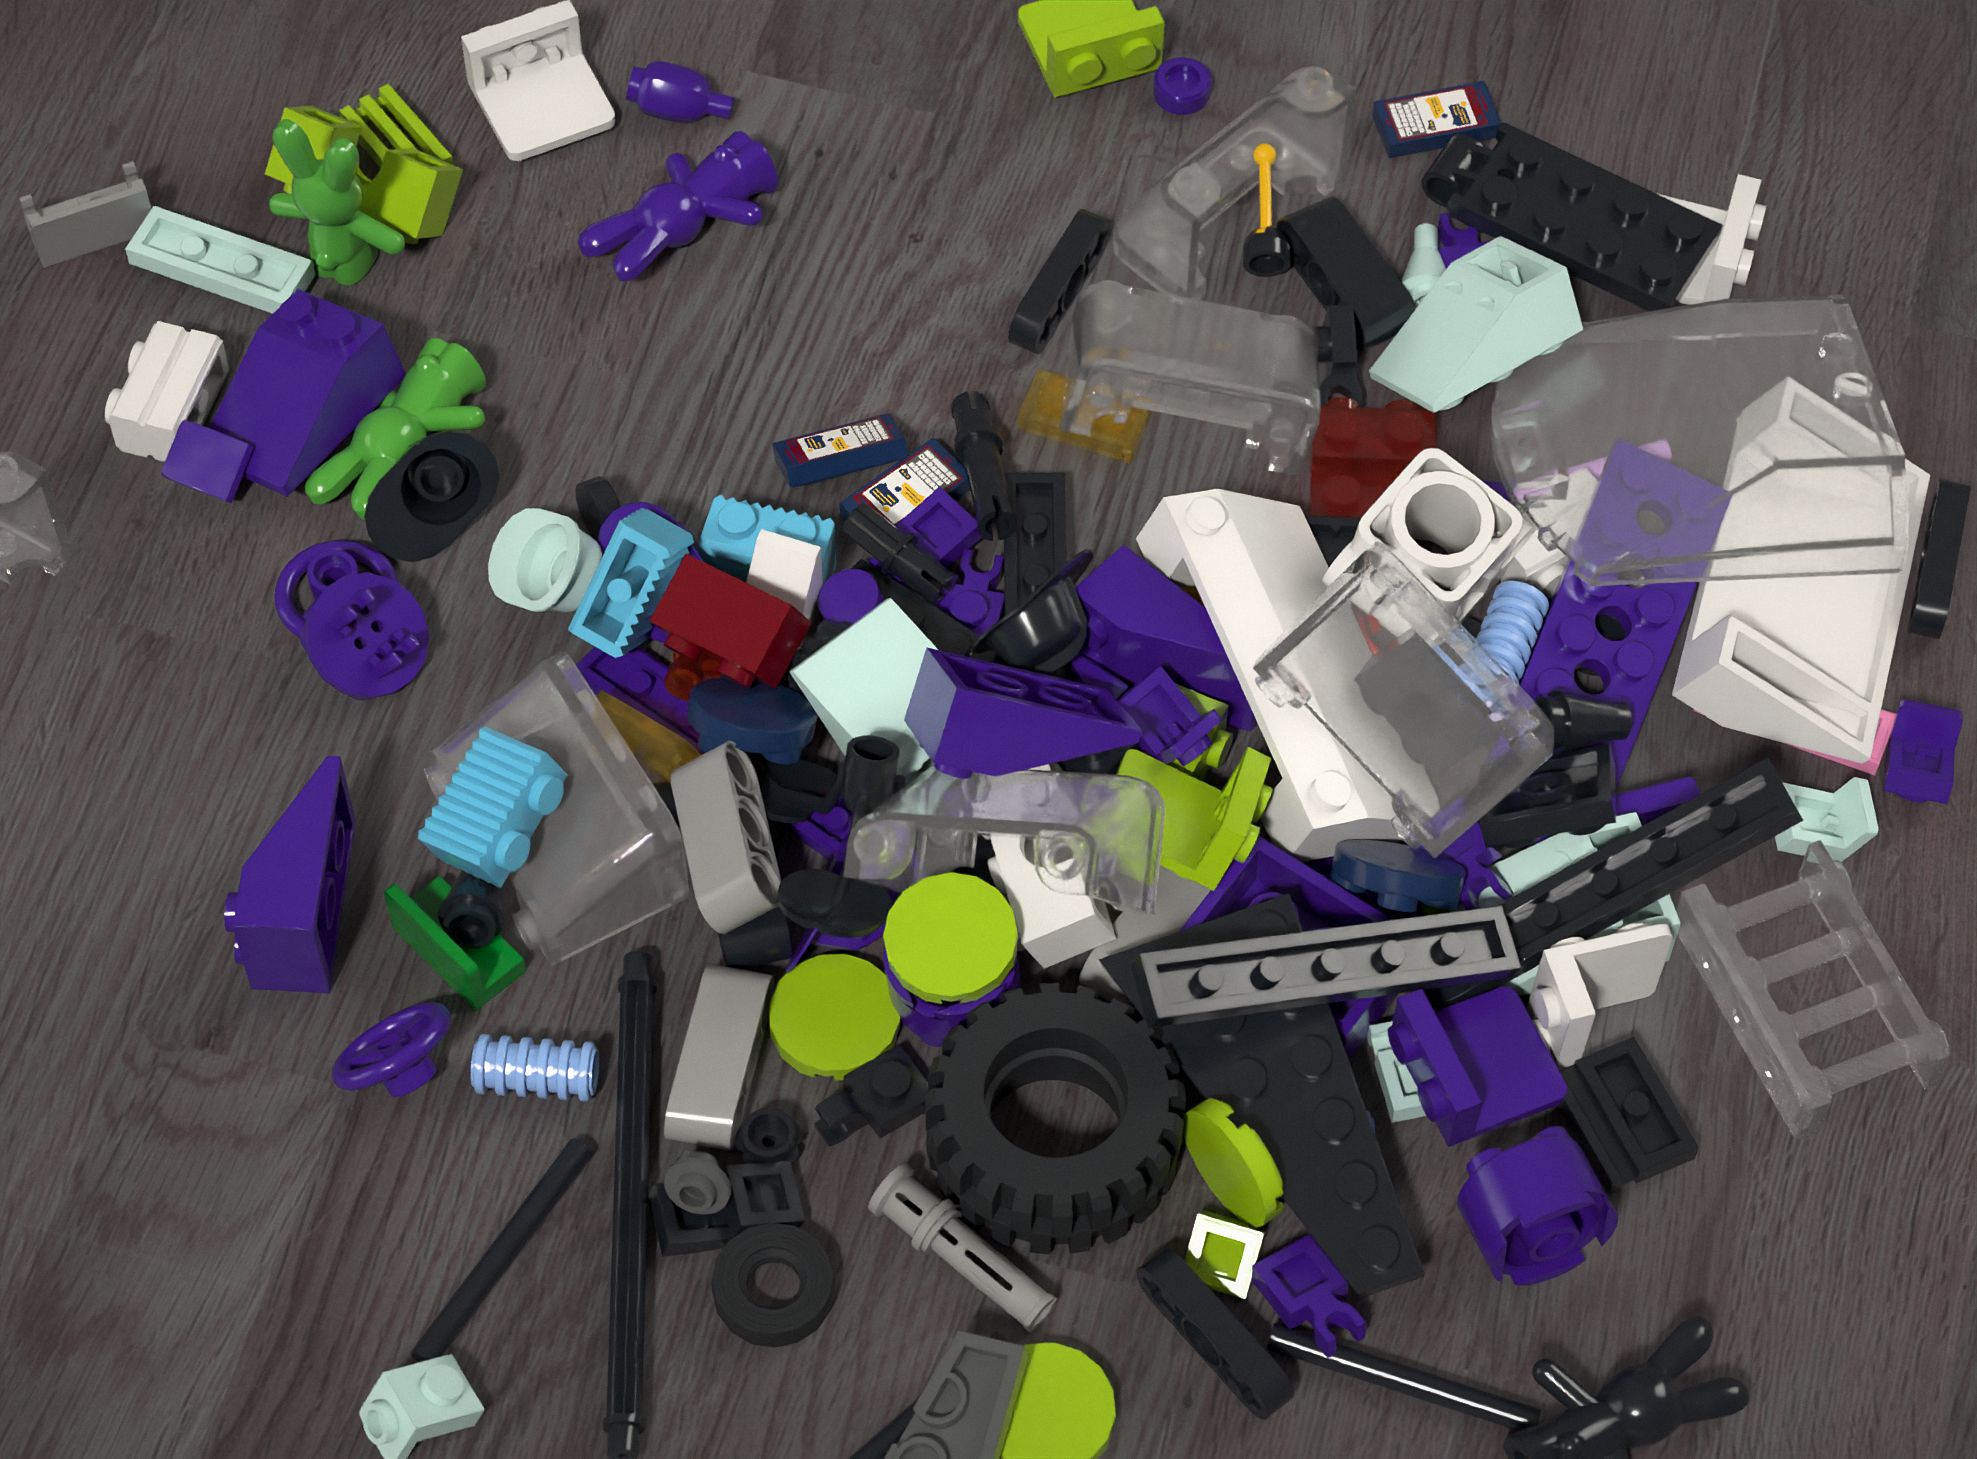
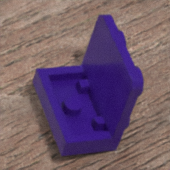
[1388,987,1567,1147]

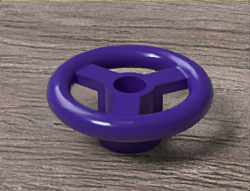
[274,540,399,644]
[331,1002,451,1097]

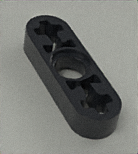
[1008,209,1111,354]
[1907,479,1971,639]
[1136,1248,1294,1420]

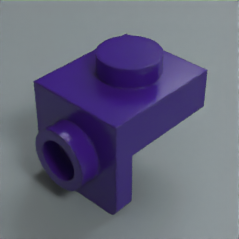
[1117,666,1222,766]
[1883,699,1963,804]

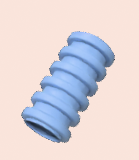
[1466,581,1549,700]
[471,1034,599,1102]

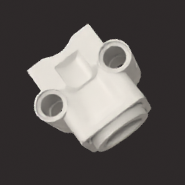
[1322,448,1534,641]

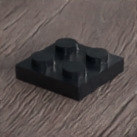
[1480,743,1616,848]

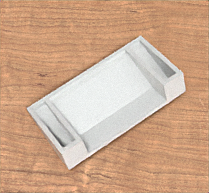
[1672,381,1930,764]
[1136,489,1443,863]

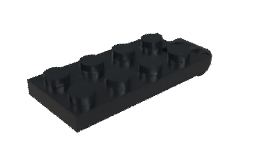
[1421,122,1723,320]

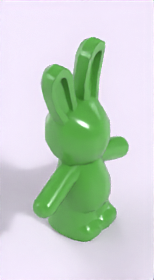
[269,119,405,285]
[305,338,486,520]

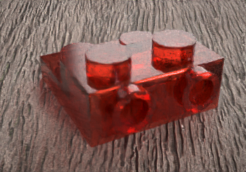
[1309,397,1436,518]

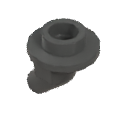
[664,1150,733,1215]

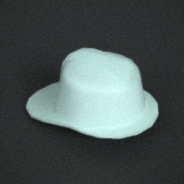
[488,508,602,613]

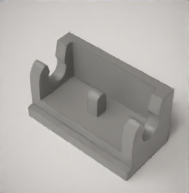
[19,161,151,268]

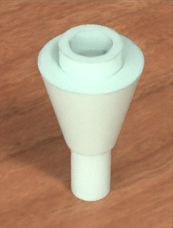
[1401,223,1446,310]

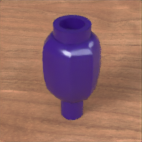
[626,61,734,123]

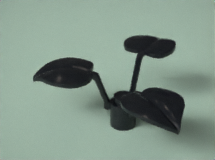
[745,735,995,938]

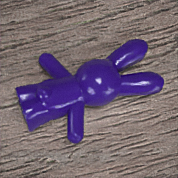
[578,131,779,281]

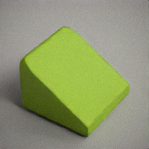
[1185,1210,1267,1299]

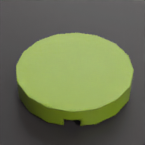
[883,872,1018,1004]
[769,954,900,1081]
[1183,1098,1284,1228]
[999,1342,1116,1459]

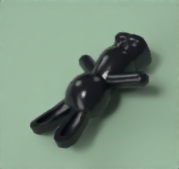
[1503,1316,1750,1459]

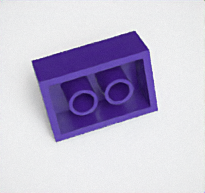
[1179,836,1399,1060]

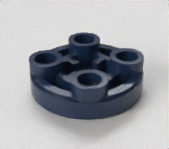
[686,677,818,765]
[1329,839,1466,912]

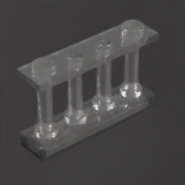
[1676,840,1950,1141]

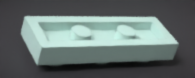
[125,206,315,314]

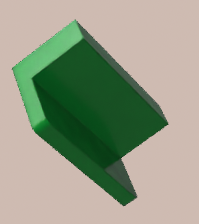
[384,875,526,1011]

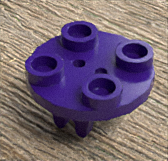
[300,572,429,701]

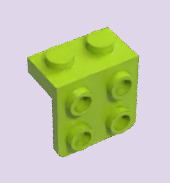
[1018,0,1165,98]
[1097,747,1273,891]

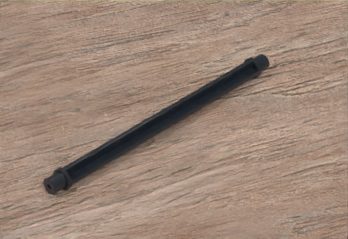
[603,951,657,1459]

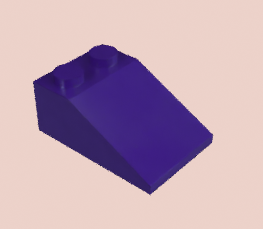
[209,289,406,497]
[1070,544,1258,732]
[904,647,1142,779]
[225,756,356,993]

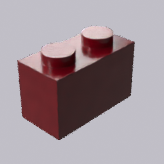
[649,554,812,690]

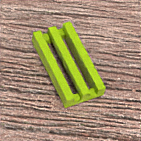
[339,84,453,168]

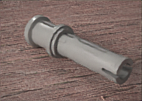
[868,1163,1057,1333]

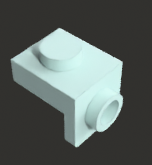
[1775,777,1878,863]
[359,1354,485,1459]

